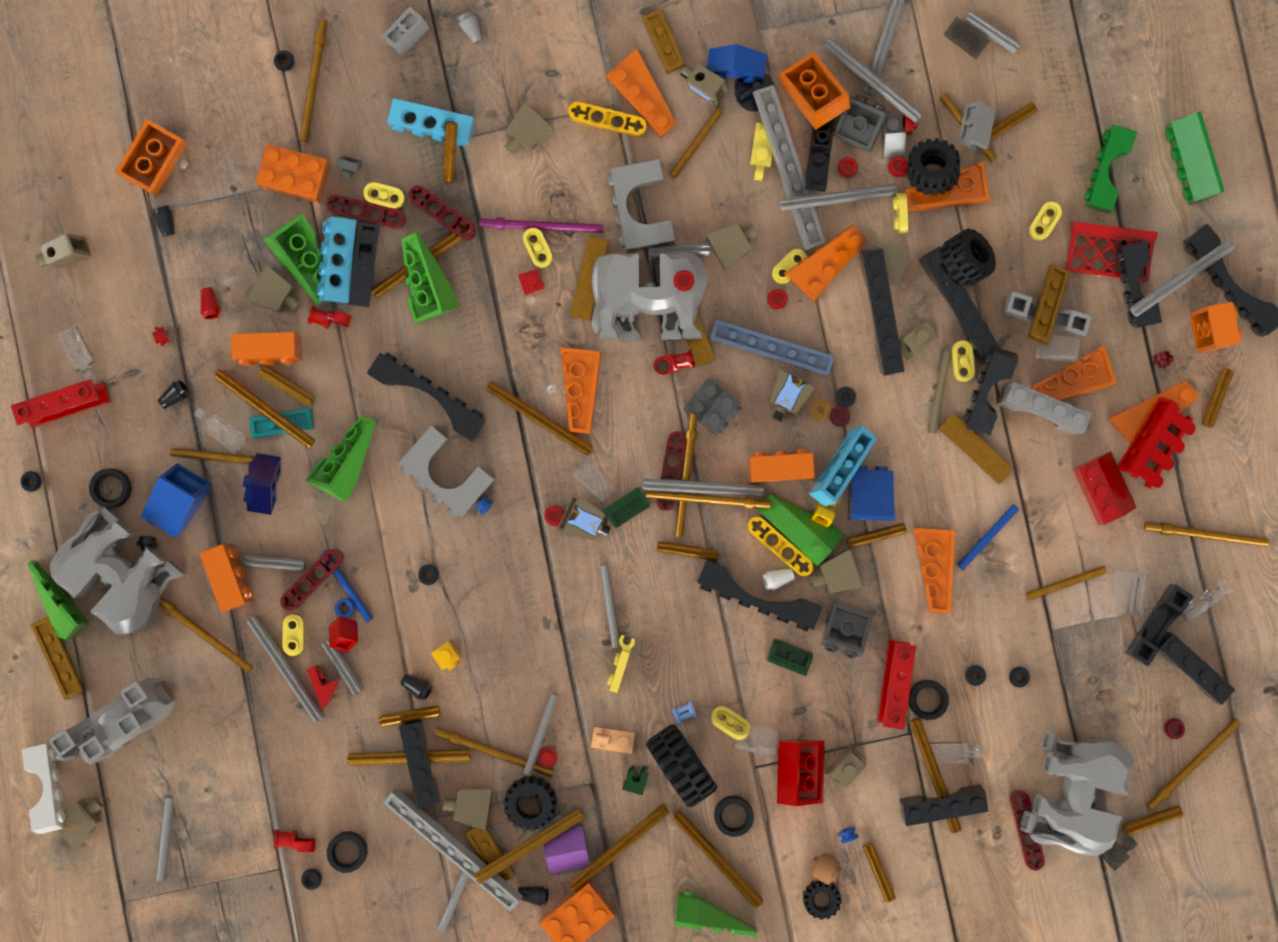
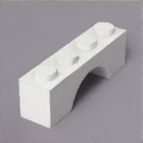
[22,744,65,834]

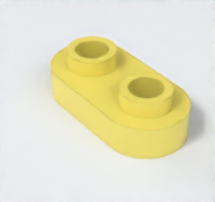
[363,182,405,209]
[892,193,908,234]
[1029,202,1062,241]
[523,228,553,268]
[772,249,807,285]
[951,340,975,382]
[282,614,305,656]
[711,706,750,740]

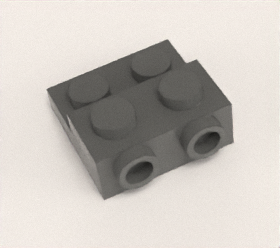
[833,94,890,152]
[683,377,741,435]
[820,602,873,659]

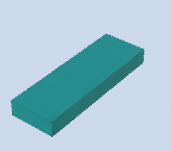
[249,408,315,439]

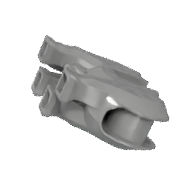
[592,253,708,341]
[50,507,186,635]
[49,678,177,764]
[1020,730,1134,856]

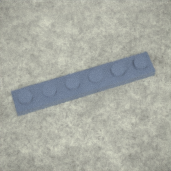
[710,319,835,376]

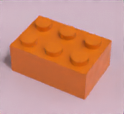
[779,52,850,130]
[115,119,188,197]
[256,144,331,203]
[1190,302,1242,353]
[231,332,302,366]
[748,449,815,483]
[199,544,254,612]
[539,880,615,942]

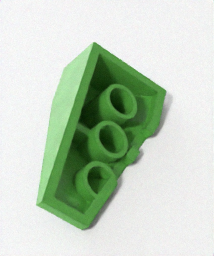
[263,213,331,305]
[402,232,459,324]
[305,416,376,502]
[756,493,844,566]
[27,560,90,640]
[674,890,757,937]

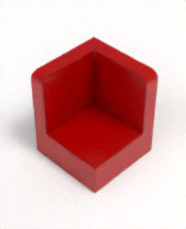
[329,616,358,652]

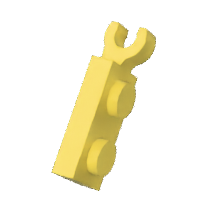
[750,123,773,181]
[607,635,635,693]

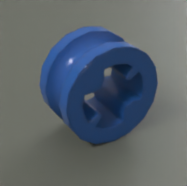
[475,495,494,516]
[335,599,355,617]
[838,826,859,843]

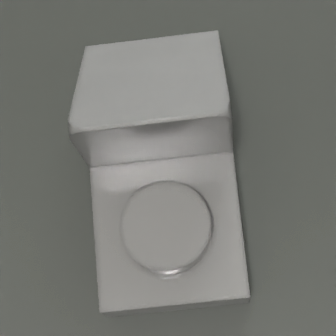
[882,115,906,159]

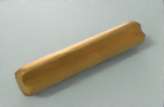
[990,102,1037,141]
[442,122,458,183]
[259,366,315,407]
[1202,368,1233,428]
[846,523,907,548]
[657,541,718,561]
[379,705,441,727]
[1122,806,1183,835]
[863,842,896,902]

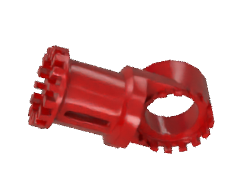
[307,306,352,329]
[654,350,695,375]
[273,830,316,852]

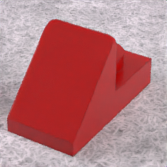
[307,665,341,708]

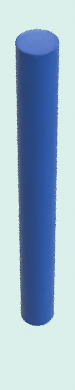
[957,505,1019,570]
[320,550,373,623]

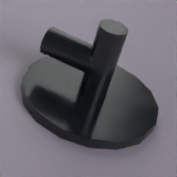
[735,74,776,112]

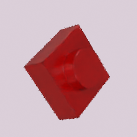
[903,114,918,135]
[518,268,545,296]

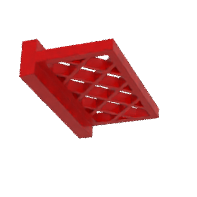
[1066,221,1158,281]

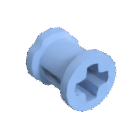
[671,701,697,726]

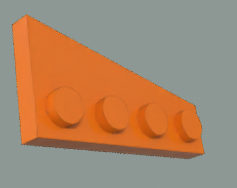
[606,48,676,138]
[904,161,990,212]
[784,225,868,301]
[1030,345,1117,401]
[560,347,602,434]
[1108,381,1199,444]
[914,528,955,614]

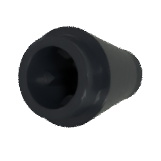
[152,205,175,237]
[158,380,189,409]
[400,674,433,701]
[518,886,549,907]

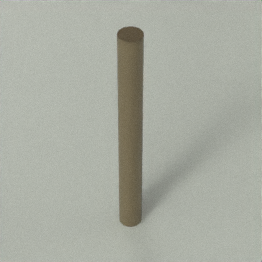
[928,351,951,434]

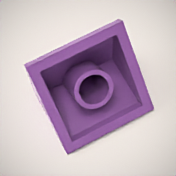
[543,825,591,875]

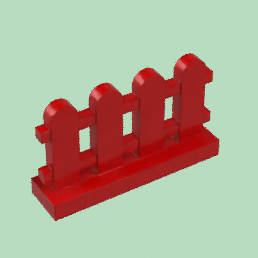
[1117,397,1195,489]

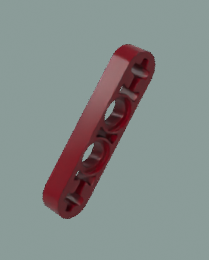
[408,185,476,241]
[326,195,406,229]
[657,431,686,511]
[280,549,344,611]
[1009,790,1045,871]

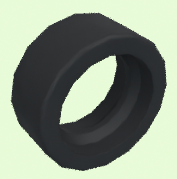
[89,468,132,508]
[908,680,949,720]
[714,795,754,837]
[327,831,368,873]

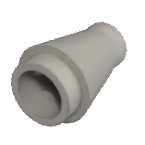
[457,11,483,44]

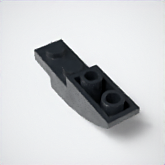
[805,118,835,192]
[349,222,380,307]

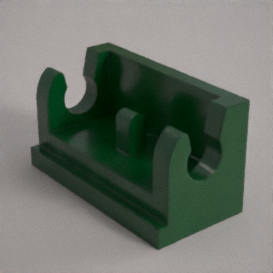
[603,487,650,529]
[766,639,813,676]
[622,766,649,795]

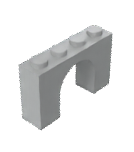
[607,159,675,252]
[997,382,1092,436]
[399,425,495,518]

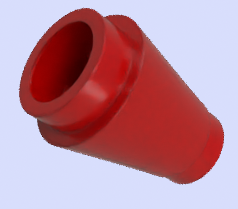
[200,287,221,319]

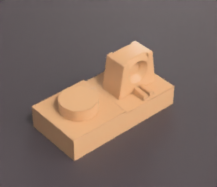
[591,726,635,754]

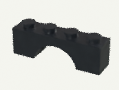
[1115,241,1162,328]
[963,346,1019,435]
[1125,584,1194,666]
[1158,632,1236,705]
[399,720,441,808]
[899,784,989,826]

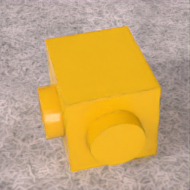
[431,640,462,671]

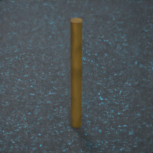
[939,93,997,162]
[669,107,723,178]
[170,448,254,465]
[1026,566,1107,601]

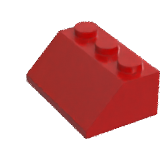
[1073,451,1137,525]
[777,739,825,806]

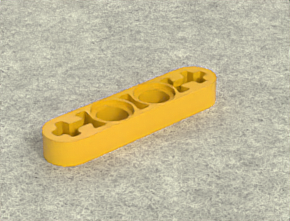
[568,102,647,137]
[747,517,813,576]

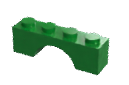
[1084,124,1137,214]

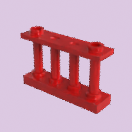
[10,379,111,428]
[877,640,916,730]

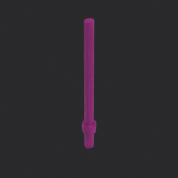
[479,217,603,233]

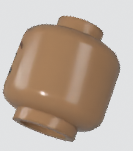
[810,854,842,885]

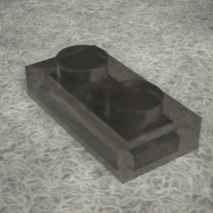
[943,17,990,59]

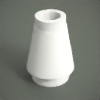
[762,568,794,591]

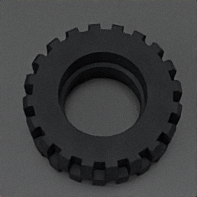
[646,724,718,807]

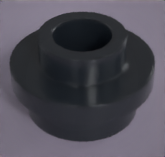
[274,51,295,72]
[835,387,856,407]
[20,471,42,492]
[136,536,158,551]
[418,564,439,585]
[965,665,986,686]
[1009,667,1030,688]
[301,868,322,890]

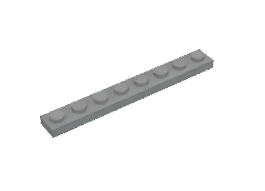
[753,85,826,250]
[384,788,523,912]

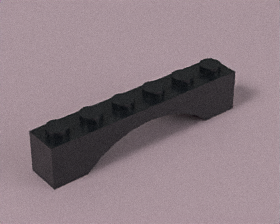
[1183,224,1278,337]
[919,246,1000,366]
[858,247,905,376]
[367,352,486,442]
[697,560,823,632]

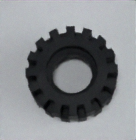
[803,880,842,920]

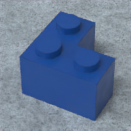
[707,44,767,83]

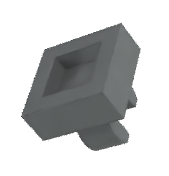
[336,156,363,180]

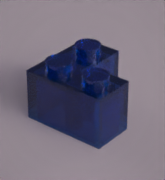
[243,453,281,515]

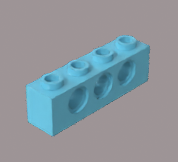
[387,98,475,147]
[317,217,356,304]
[809,425,877,506]

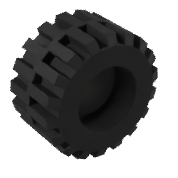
[907,138,960,196]
[941,228,996,286]
[504,775,557,831]

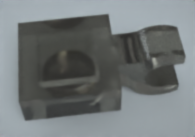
[1100,835,1137,871]

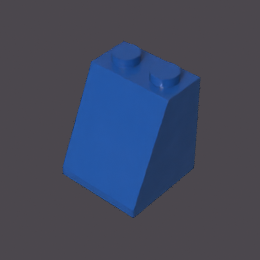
[141,463,212,537]
[848,466,895,521]

